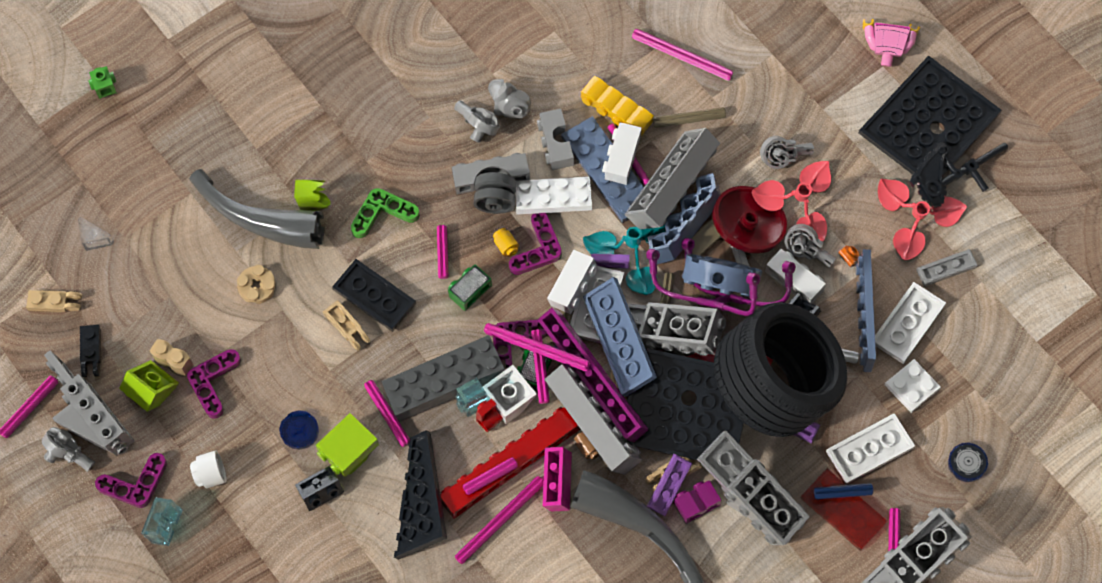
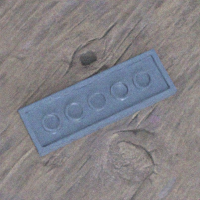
[561,116,644,223]
[855,250,876,372]
[583,277,657,397]

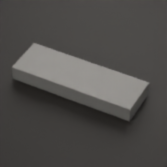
[917,249,978,287]

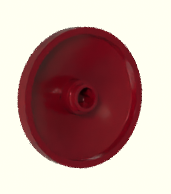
[712,186,787,254]

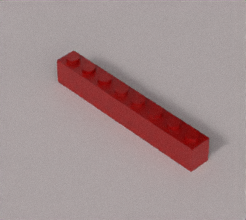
[440,407,581,519]

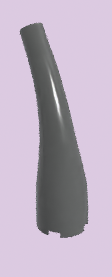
[189,169,325,249]
[570,470,705,583]

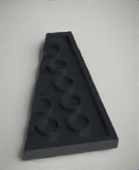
[394,430,447,560]

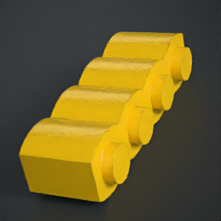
[581,76,654,136]

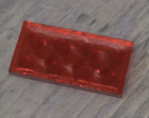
[800,468,887,551]

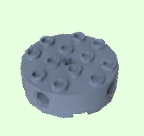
[682,254,762,297]

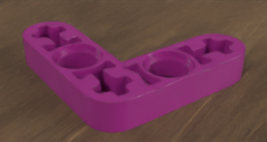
[509,213,562,275]
[493,320,548,369]
[187,349,241,419]
[95,453,167,508]

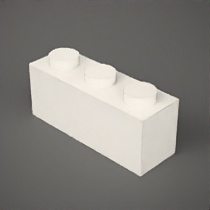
[602,122,641,185]
[765,249,826,303]
[547,250,597,314]

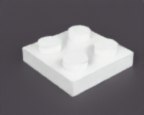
[885,359,941,413]

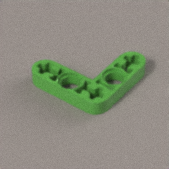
[351,188,420,238]

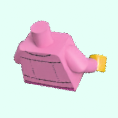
[863,19,920,67]

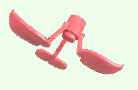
[752,161,831,242]
[878,178,967,260]

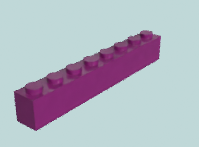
[538,308,649,442]

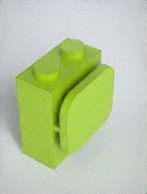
[316,413,379,477]

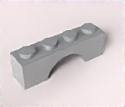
[452,153,530,195]

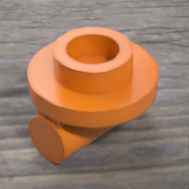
[838,246,859,267]

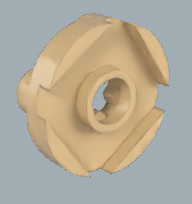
[237,265,276,304]

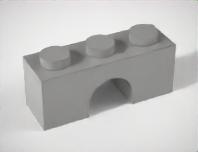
[537,109,574,170]

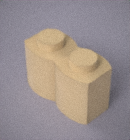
[150,339,193,376]

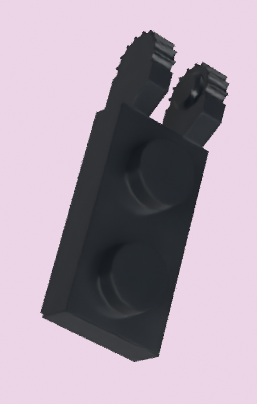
[80,325,101,377]

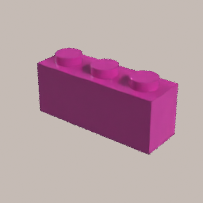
[543,447,572,512]

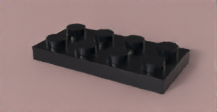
[332,259,416,332]

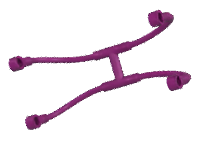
[646,238,796,316]

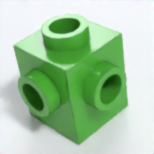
[88,66,117,99]

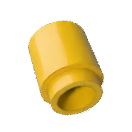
[493,228,519,257]

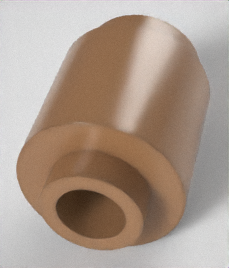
[574,431,599,460]

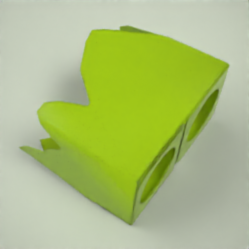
[294,180,331,211]

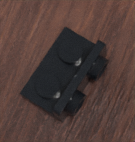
[295,466,344,511]

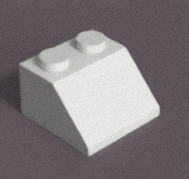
[482,365,537,424]

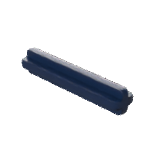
[814,483,873,499]

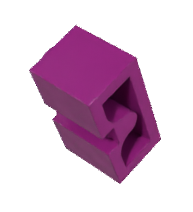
[674,480,721,524]

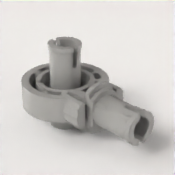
[454,100,500,143]
[760,136,814,169]
[785,224,836,267]
[42,427,95,472]

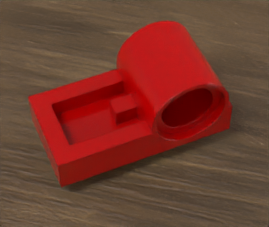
[476,398,503,432]

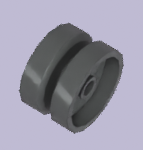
[473,172,517,214]

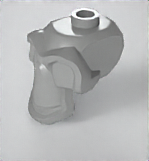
[488,79,531,119]

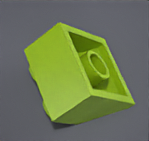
[119,360,179,412]

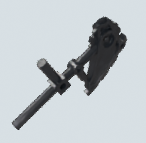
[909,142,1008,208]

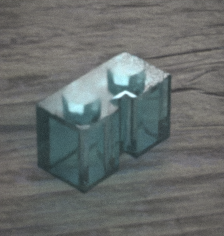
[455,377,487,417]
[141,497,183,546]

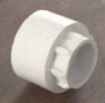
[190,450,227,489]

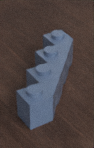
[648,173,721,264]

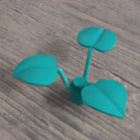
[583,224,666,295]

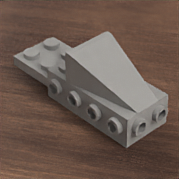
[628,302,726,357]
[44,350,135,456]
[697,431,810,545]
[862,507,972,583]

